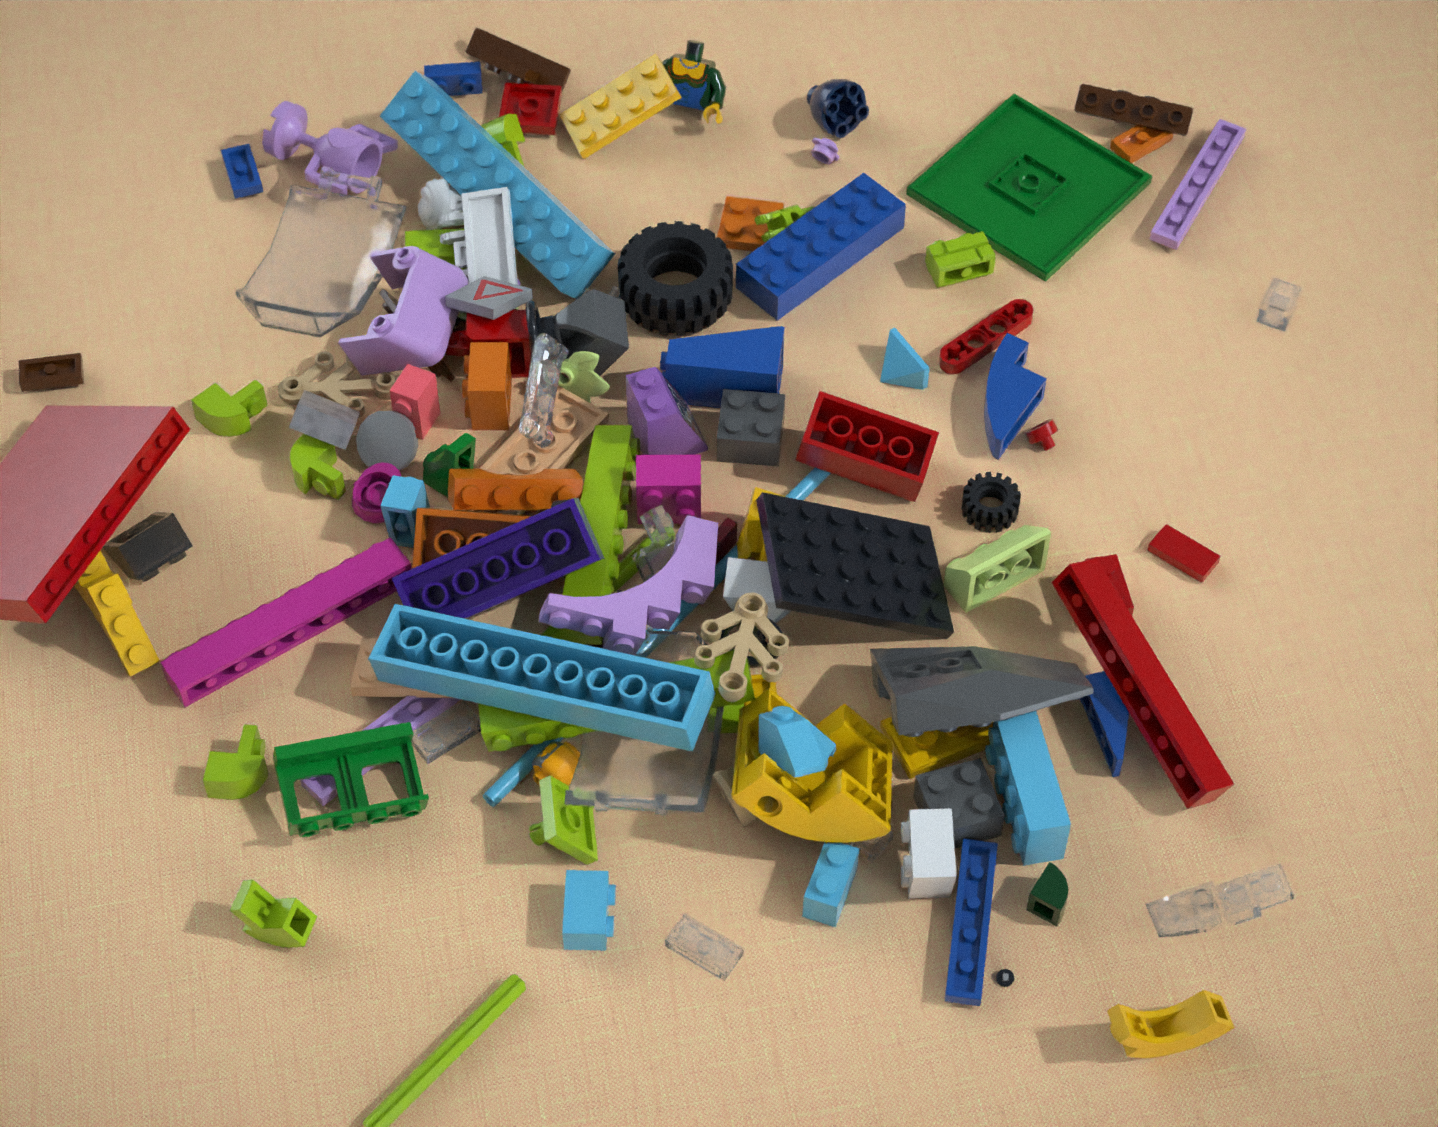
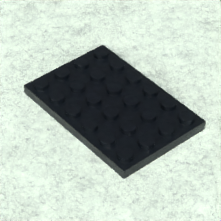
[756,492,954,639]

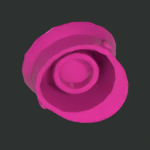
[351,462,402,523]

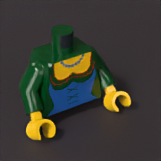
[662,40,726,124]

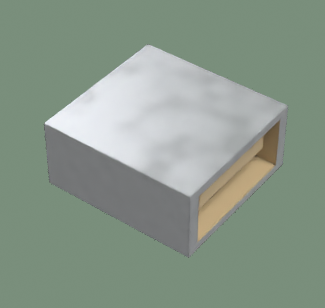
[289,390,360,450]

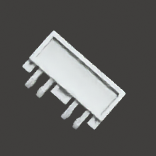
[438,187,518,314]

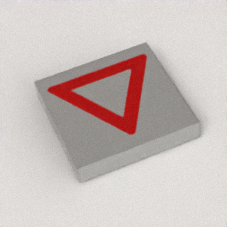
[445,276,533,320]

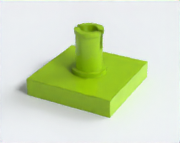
[529,775,598,865]

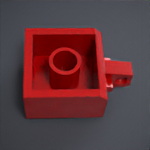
[446,309,532,378]

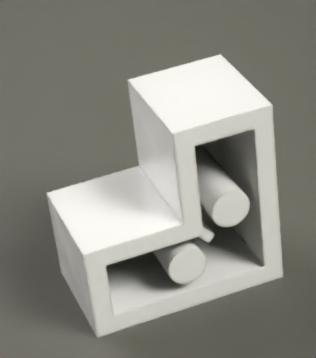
[901,808,956,899]

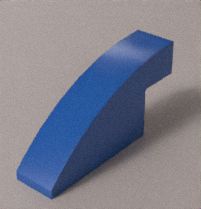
[984,333,1047,460]

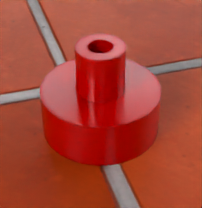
[1025,419,1058,451]

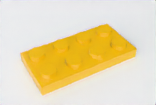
[559,53,682,159]

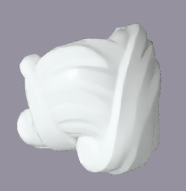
[418,178,463,230]

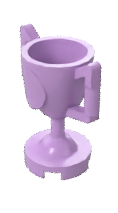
[262,101,398,196]

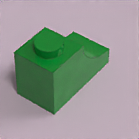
[423,433,476,498]

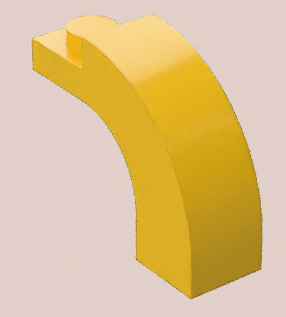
[1107,989,1235,1058]

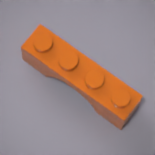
[448,469,583,510]

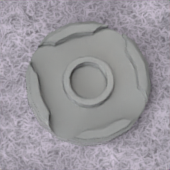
[356,410,418,471]

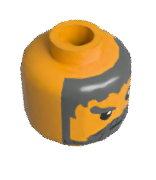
[532,741,583,787]

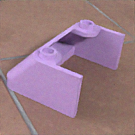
[338,246,468,375]

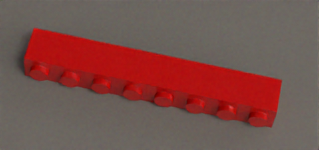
[1051,558,1234,809]

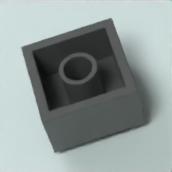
[717,389,785,467]
[913,758,1005,849]

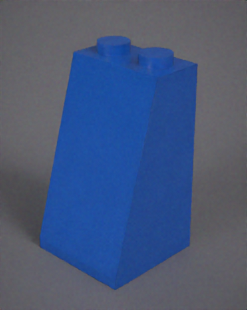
[660,326,785,408]

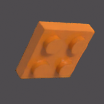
[717,196,784,251]

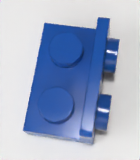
[424,61,483,96]

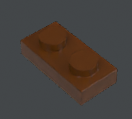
[19,353,84,392]

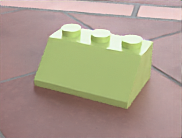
[943,525,1051,613]

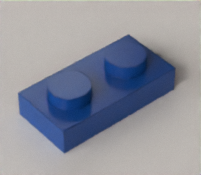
[221,144,263,199]

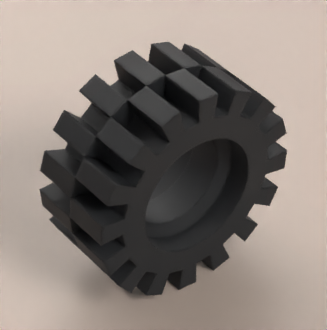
[961,472,1021,533]

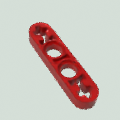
[939,299,1034,374]

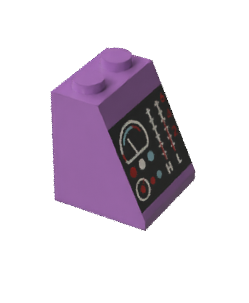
[626,367,708,455]

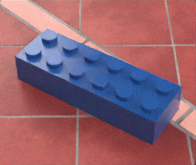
[736,173,906,321]

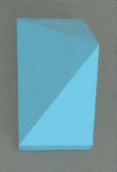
[880,328,930,390]

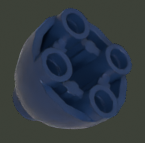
[807,79,869,138]

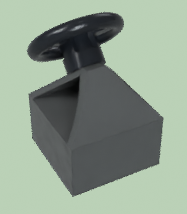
[526,289,629,376]

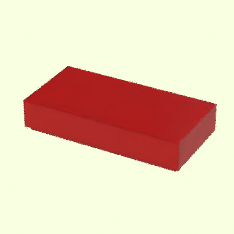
[1147,524,1221,583]

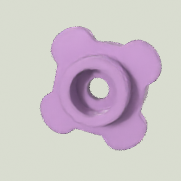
[811,137,840,164]

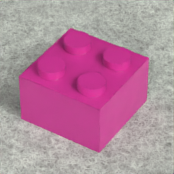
[636,454,701,525]

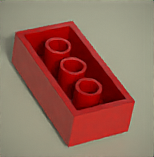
[795,391,939,502]

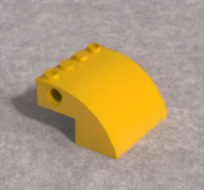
[731,688,892,843]

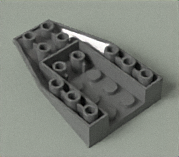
[870,646,1094,737]

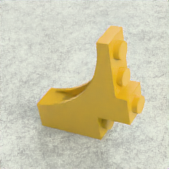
[74,550,160,676]

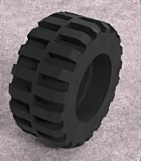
[618,221,733,336]

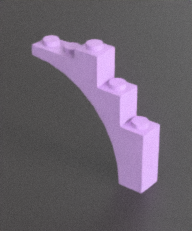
[539,515,718,655]

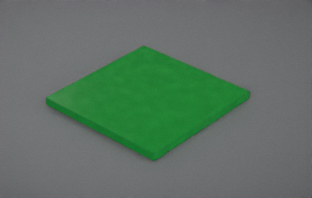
[906,93,1152,282]

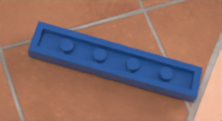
[944,839,998,1006]

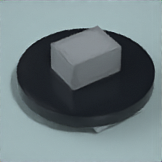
[996,969,1014,987]

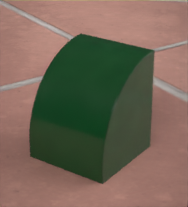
[1026,862,1068,927]

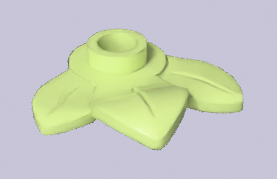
[550,351,610,403]

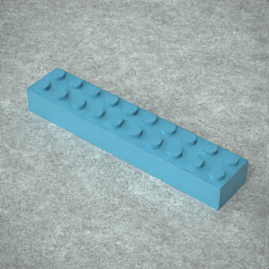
[380,71,615,299]
[368,604,715,752]

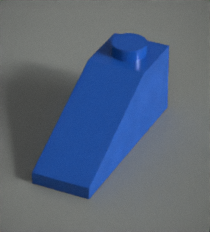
[1080,671,1129,777]

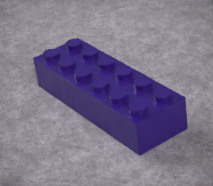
[392,498,605,619]

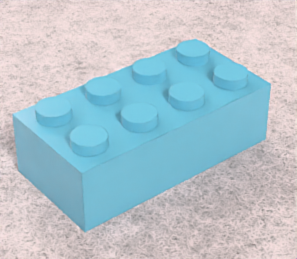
[985,711,1071,866]

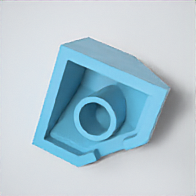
[758,706,836,778]

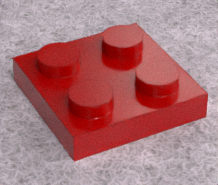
[499,82,562,135]

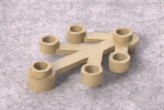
[278,351,398,418]
[694,592,789,702]

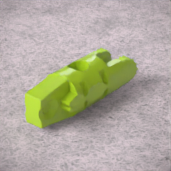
[754,204,814,242]

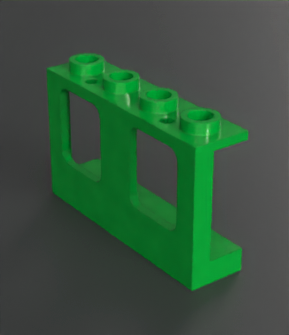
[273,722,429,838]

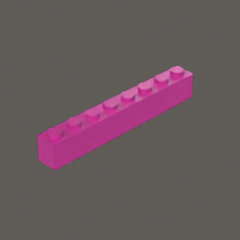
[160,537,412,707]

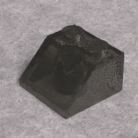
[103,512,193,582]

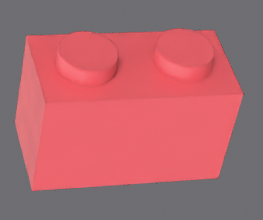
[389,364,441,440]

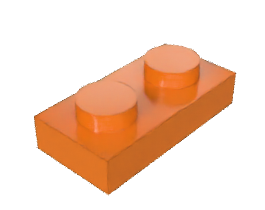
[1110,126,1173,163]

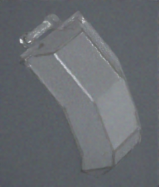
[235,166,406,338]
[564,630,724,816]

